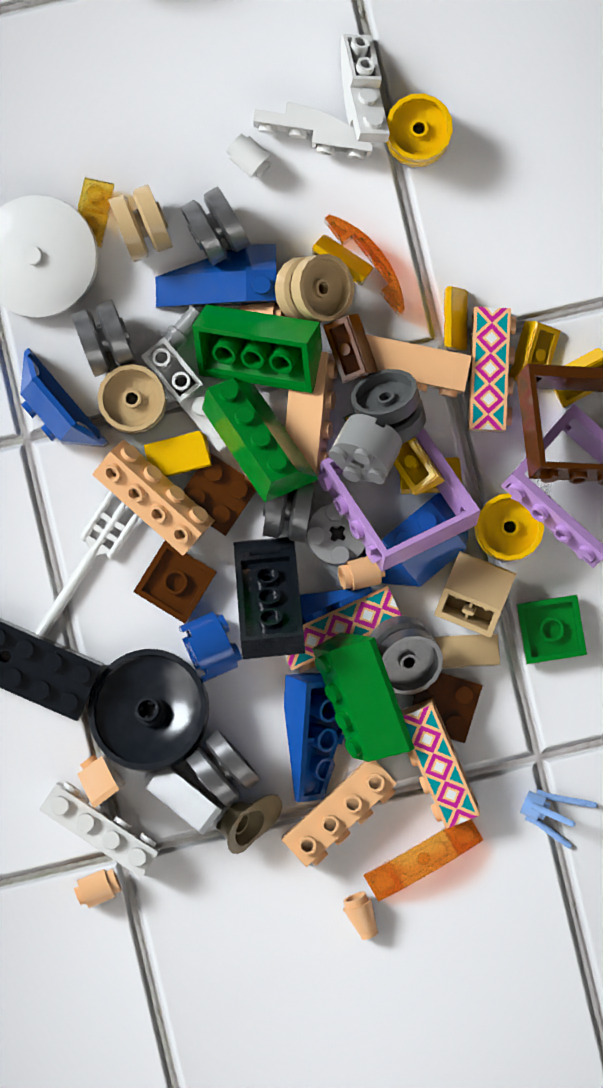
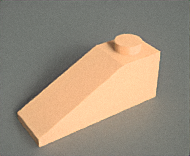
[77,754,126,808]

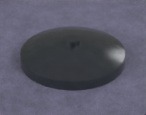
[88,649,210,772]

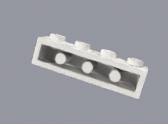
[39,781,160,878]

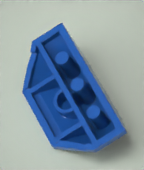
[20,348,109,447]
[361,493,469,587]

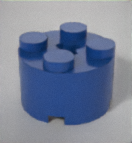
[179,611,242,682]

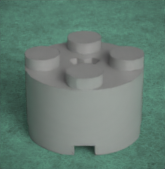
[328,414,402,484]
[307,503,365,565]

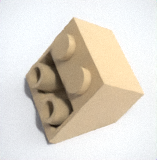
[434,551,517,638]

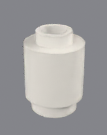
[226,133,272,178]

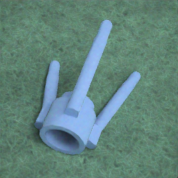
[520,789,598,849]

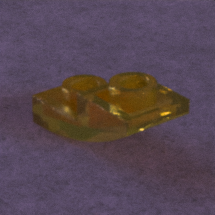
[78,177,115,248]

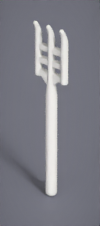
[35,491,139,638]

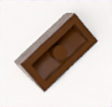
[323,314,378,383]

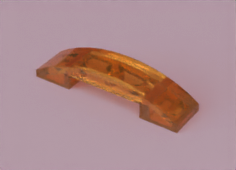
[324,214,405,317]
[363,819,484,902]

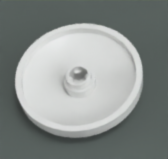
[0,195,99,318]

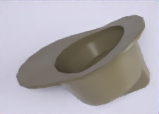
[216,794,282,854]

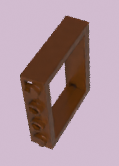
[517,364,603,485]

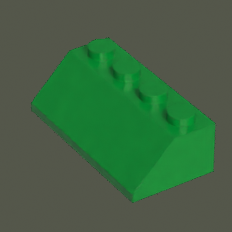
[192,305,322,393]
[202,378,318,503]
[312,632,415,762]

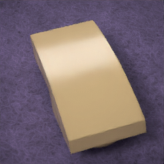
[433,634,500,668]

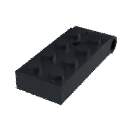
[233,537,306,659]
[0,618,104,721]

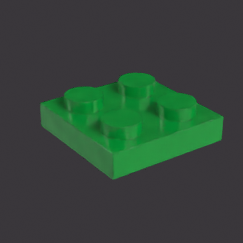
[516,594,587,665]

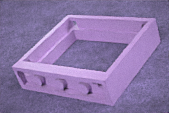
[501,404,603,568]
[318,428,480,572]

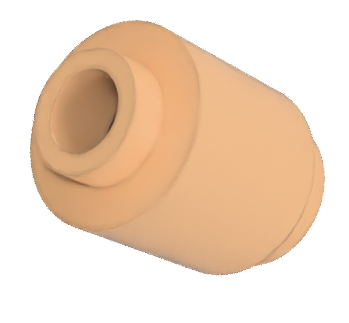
[338,556,385,591]
[74,868,122,908]

